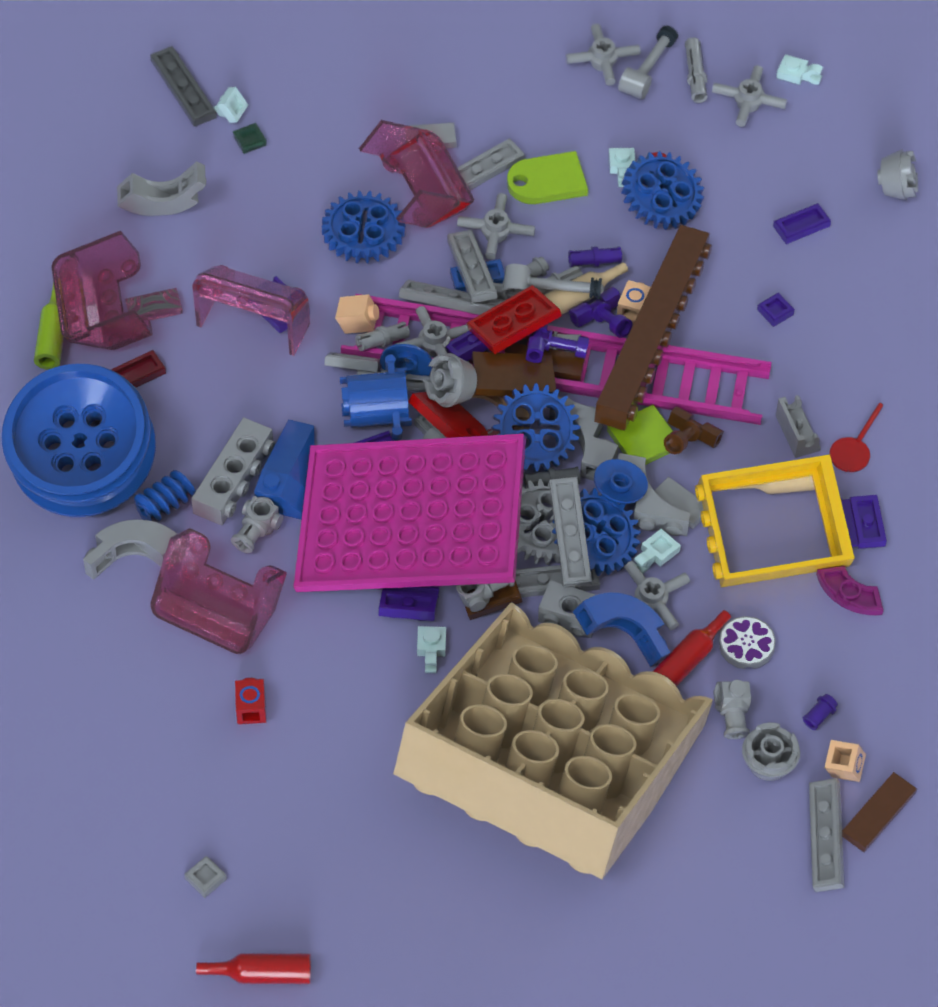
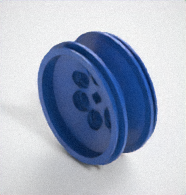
[2,364,156,517]

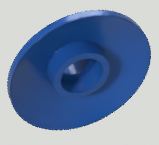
[380,344,433,376]
[594,459,648,504]

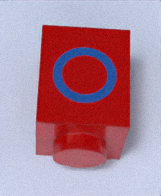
[235,677,266,725]

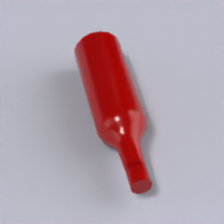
[652,610,731,687]
[196,953,311,984]

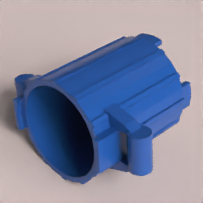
[340,354,412,441]

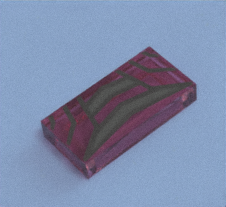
[125,288,183,325]

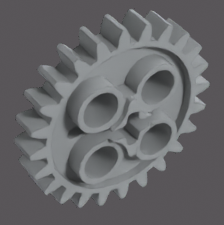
[517,479,560,565]

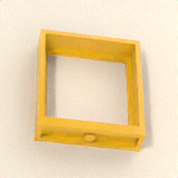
[695,454,855,588]

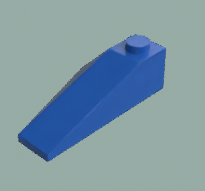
[254,419,315,520]

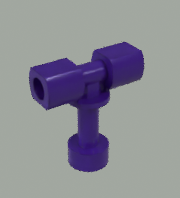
[568,287,632,338]
[526,324,589,363]

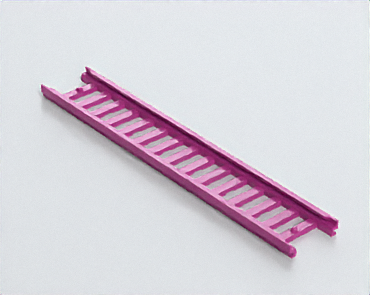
[341,294,772,425]

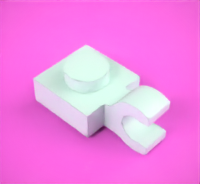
[776,54,823,85]
[609,148,635,187]
[634,529,681,574]
[417,626,446,673]

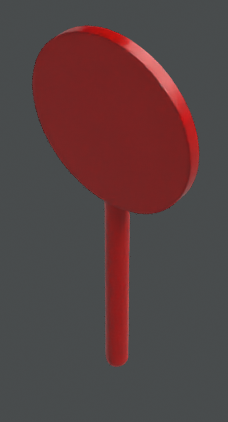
[829,403,883,472]

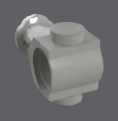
[231,496,283,553]
[456,583,515,612]
[713,680,751,739]

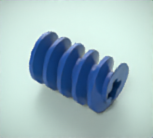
[134,470,196,521]

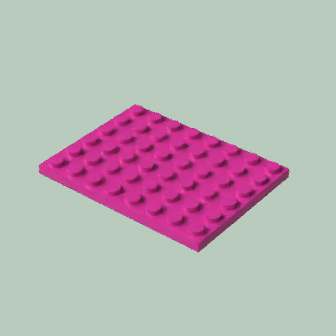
[293,434,526,592]

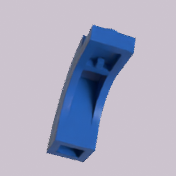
[572,592,671,667]

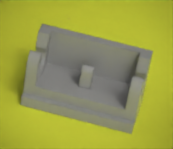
[776,395,821,458]

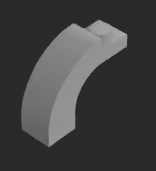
[117,162,206,216]
[83,520,184,580]

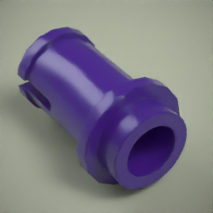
[802,694,838,730]

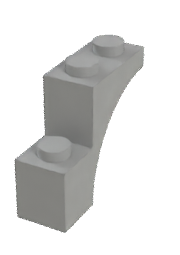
[549,396,618,481]
[618,453,691,536]

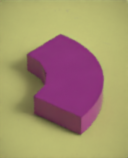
[816,566,883,615]

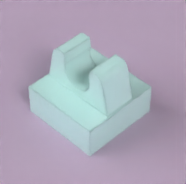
[214,87,248,123]

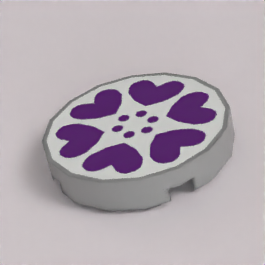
[719,616,776,669]

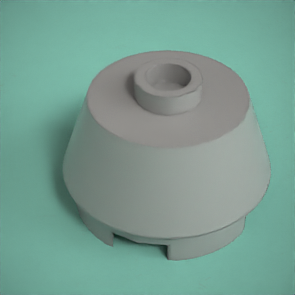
[877,149,918,200]
[425,353,477,407]
[742,723,800,781]

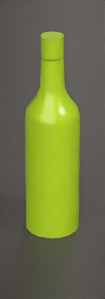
[34,279,67,370]

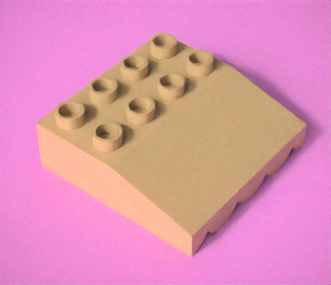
[393,602,713,879]

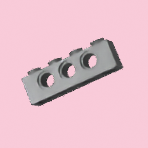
[191,417,275,526]

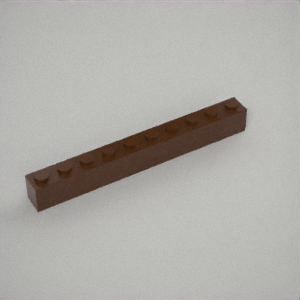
[594,225,712,431]

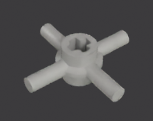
[566,24,640,86]
[712,65,787,127]
[457,193,535,260]
[396,306,469,356]
[624,561,690,630]

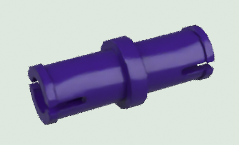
[568,246,622,267]

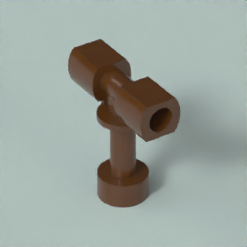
[664,406,724,455]

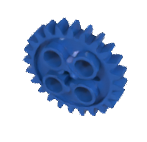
[621,151,704,230]
[322,191,405,264]
[491,383,580,472]
[552,488,641,576]

